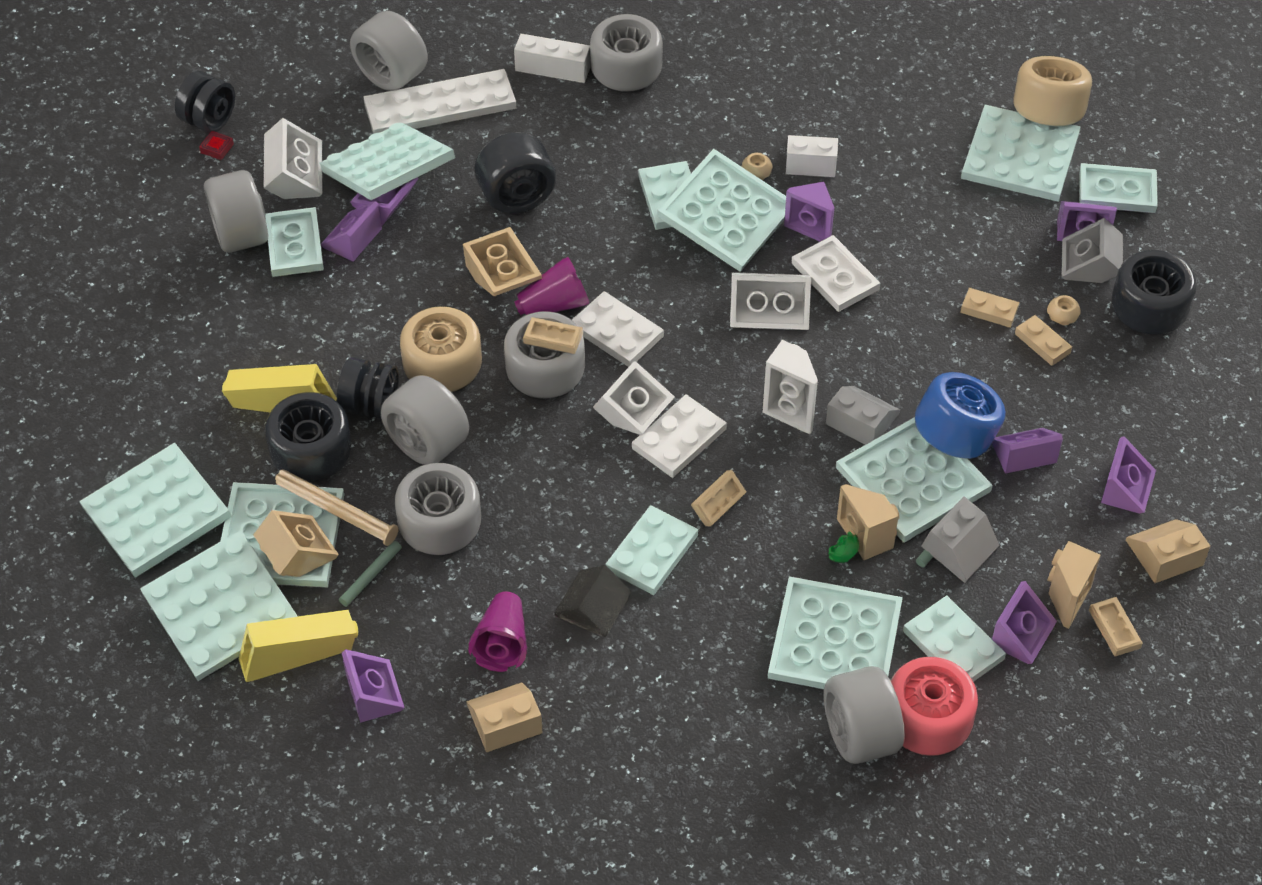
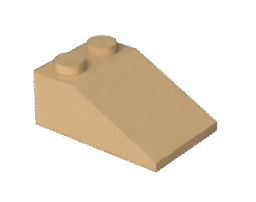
[463,227,542,296]

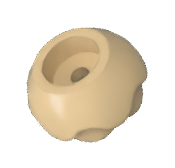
[741,153,773,180]
[1047,295,1081,326]

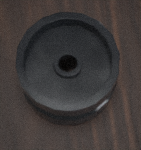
[175,70,236,133]

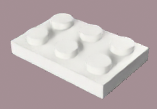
[792,235,880,312]
[572,291,664,367]
[632,395,727,478]

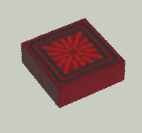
[199,131,234,160]

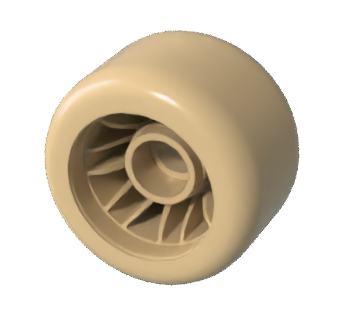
[1014,56,1092,126]
[400,307,482,392]

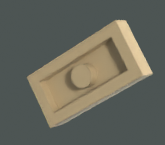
[961,288,1019,328]
[1015,315,1072,366]

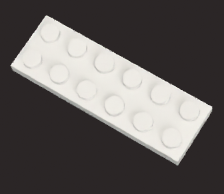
[363,69,516,134]

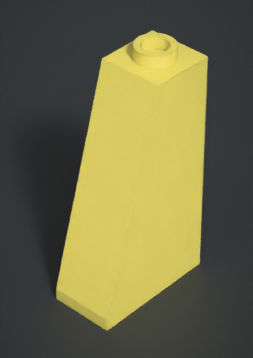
[222,364,337,412]
[239,610,358,682]

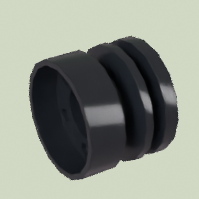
[336,357,399,421]

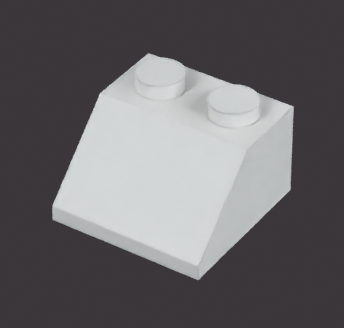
[786,135,838,177]
[593,361,675,435]

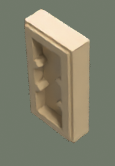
[523,317,583,354]
[691,470,746,526]
[1089,597,1143,656]

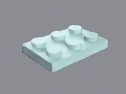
[638,161,691,230]
[1079,163,1157,213]
[265,207,324,277]
[606,505,698,595]
[903,595,1006,682]

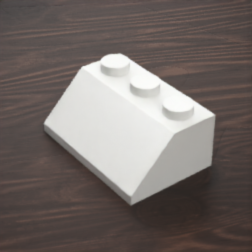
[514,34,591,83]
[264,118,322,199]
[730,273,811,330]
[763,340,818,434]

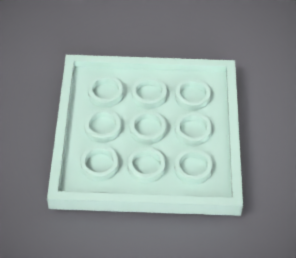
[961,105,1080,202]
[319,123,455,200]
[657,149,786,272]
[836,417,992,542]
[79,443,232,578]
[220,482,344,587]
[140,530,298,681]
[768,576,902,689]

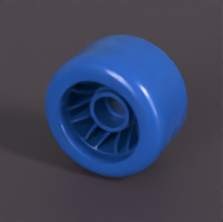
[915,372,1006,459]

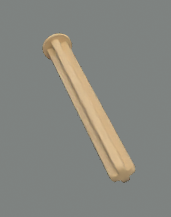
[275,470,398,546]

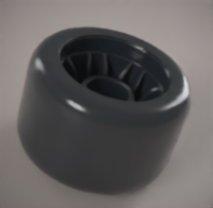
[474,132,556,214]
[1112,250,1197,335]
[265,392,351,482]

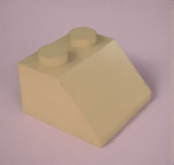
[837,484,900,560]
[253,510,339,577]
[1126,519,1210,583]
[1048,541,1101,629]
[466,683,542,752]

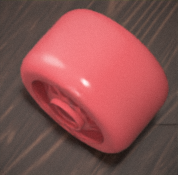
[891,657,978,756]

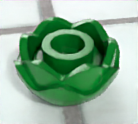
[828,531,860,563]

